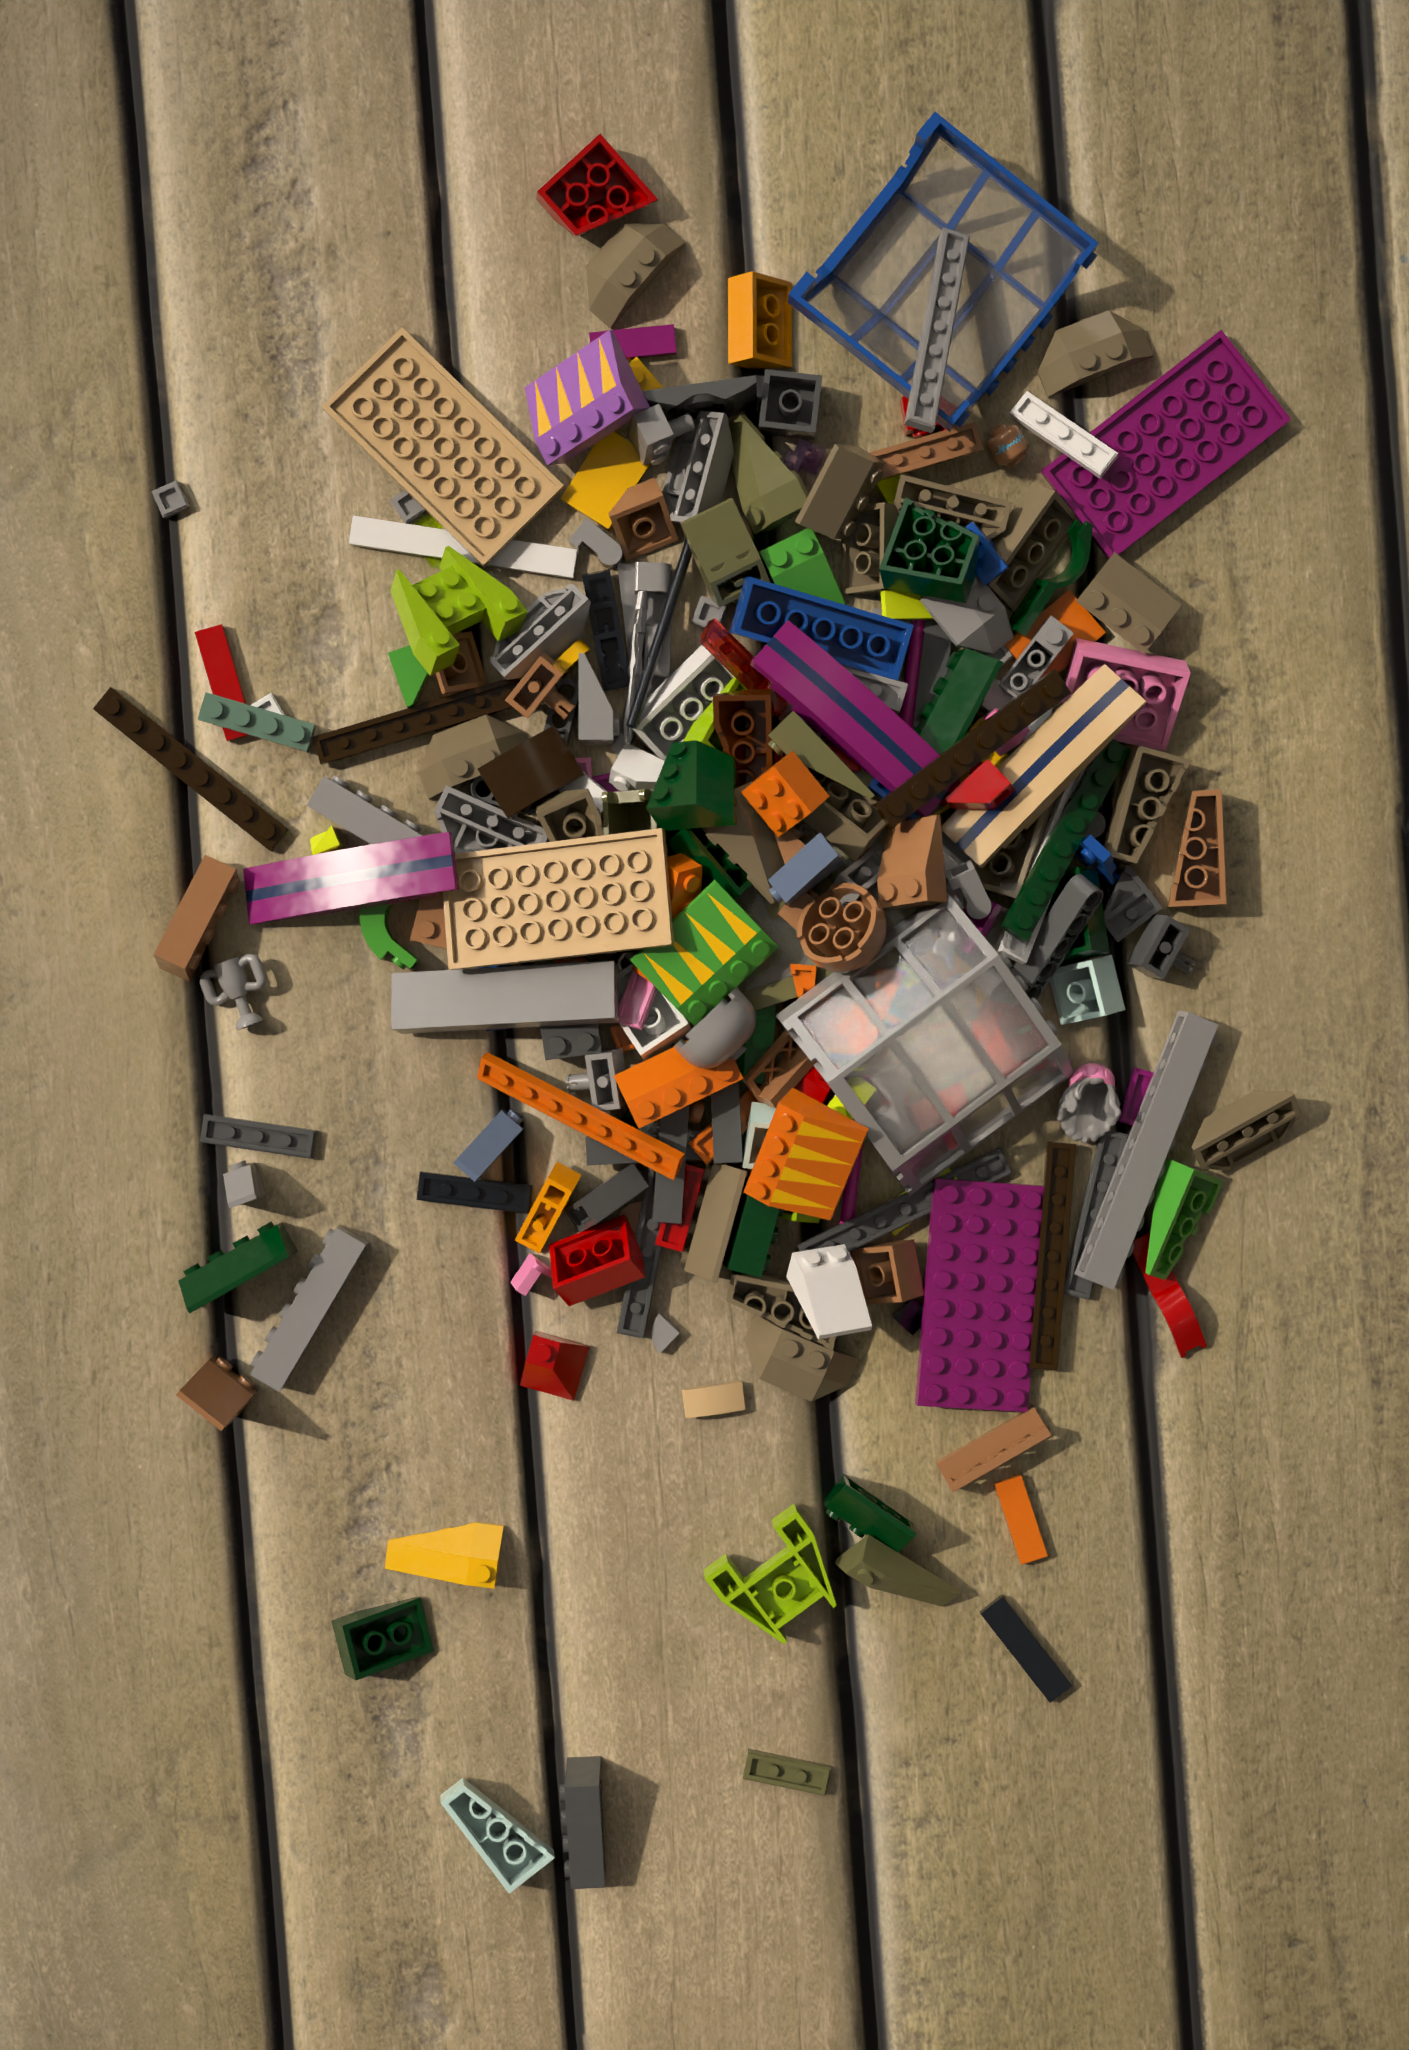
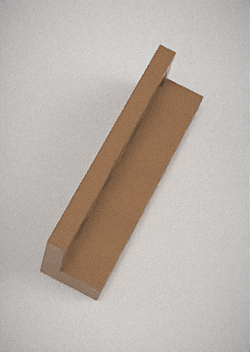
[869,422,984,481]
[742,1017,817,1108]
[936,1406,1051,1492]

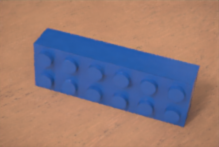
[729,577,914,681]

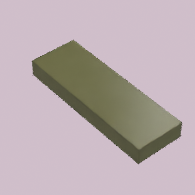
[743,1749,832,1796]

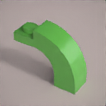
[360,904,420,970]

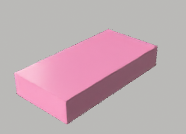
[618,971,658,1031]

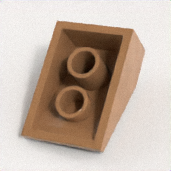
[877,815,948,910]
[176,1356,258,1431]

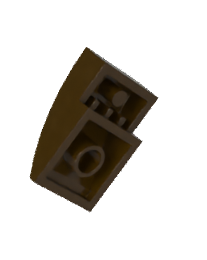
[478,726,585,819]

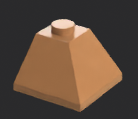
[608,478,678,561]

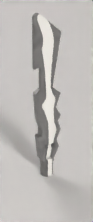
[621,591,649,744]

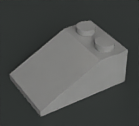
[579,653,621,745]

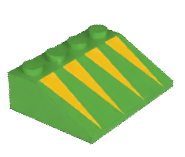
[630,880,779,1026]

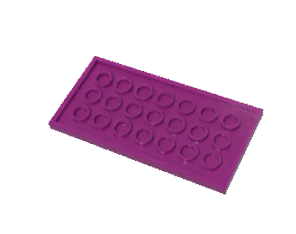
[1040,330,1291,559]
[915,1178,1044,1412]

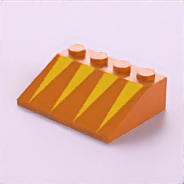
[744,1087,869,1220]

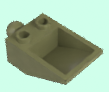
[680,498,770,608]

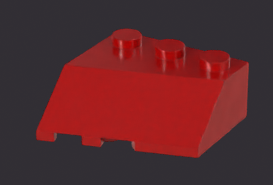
[536,134,658,237]

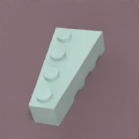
[440,1778,555,1894]

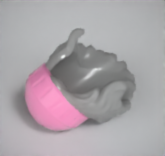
[1057,1063,1121,1143]

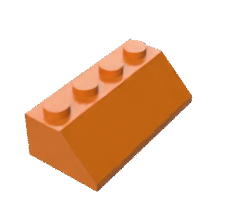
[614,1040,743,1128]

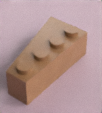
[1167,789,1227,908]
[154,855,240,982]

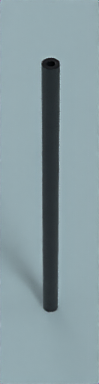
[626,538,692,729]

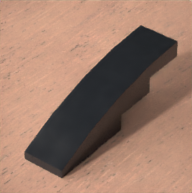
[582,569,630,691]

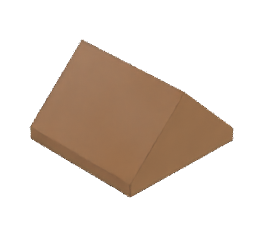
[436,631,488,697]

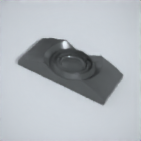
[642,375,757,421]

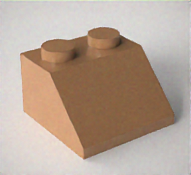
[850,1239,924,1304]

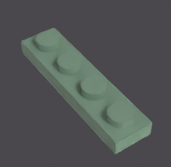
[198,692,316,753]

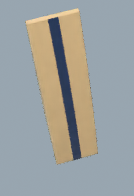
[941,664,1147,868]

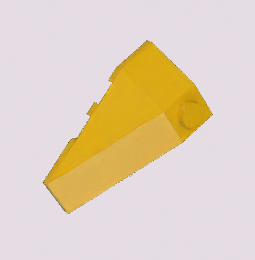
[385,1522,504,1589]

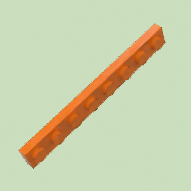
[477,1052,685,1181]

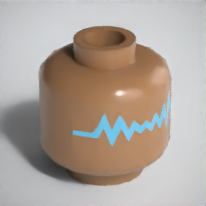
[986,423,1029,468]

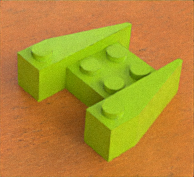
[390,546,528,676]
[703,1503,837,1644]

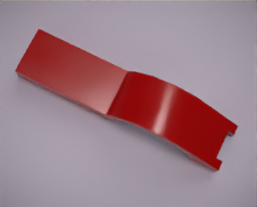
[1132,1231,1207,1358]

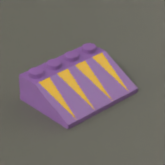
[525,330,650,465]

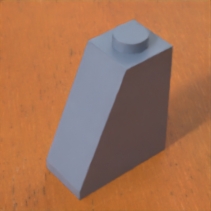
[768,833,844,906]
[453,1109,524,1182]

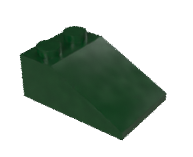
[331,1596,434,1681]

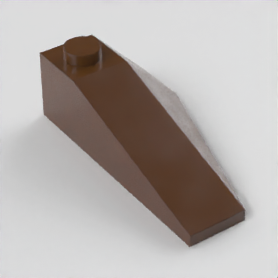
[713,689,773,788]

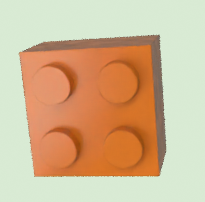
[741,751,829,837]

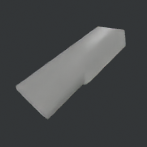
[617,562,672,697]

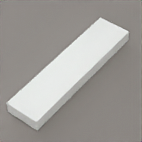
[1009,391,1118,479]

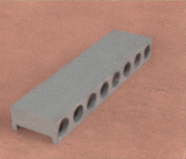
[391,961,620,1034]

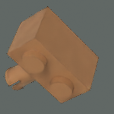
[505,653,576,719]

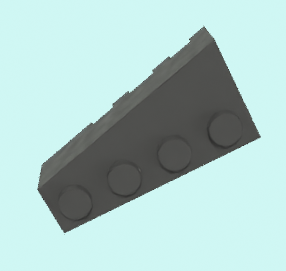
[560,1756,606,1889]

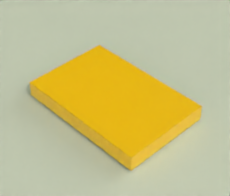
[560,432,651,531]

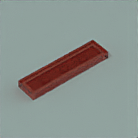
[698,618,788,717]

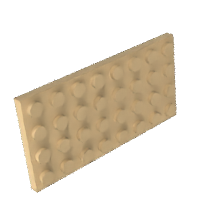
[321,327,564,567]
[443,828,674,971]

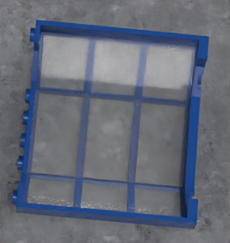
[787,111,1099,432]

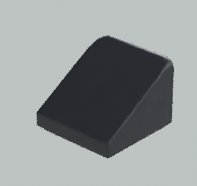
[892,1298,923,1336]

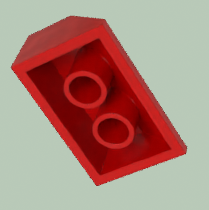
[549,1215,645,1307]

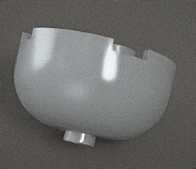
[673,987,757,1069]

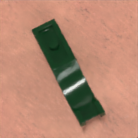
[1009,519,1093,636]

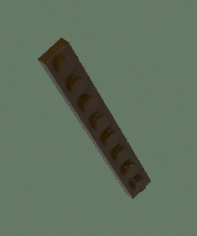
[873,669,1071,829]
[312,678,522,765]
[93,687,289,851]
[1029,1141,1076,1370]

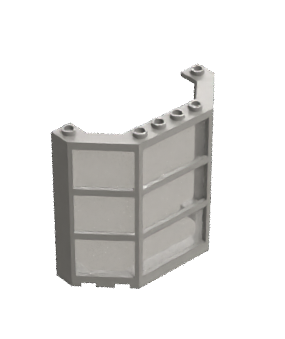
[776,894,1074,1196]

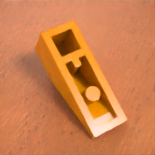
[515,1162,582,1254]

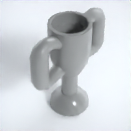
[200,954,267,1030]

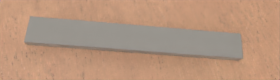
[904,227,970,433]

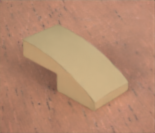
[682,1381,746,1418]

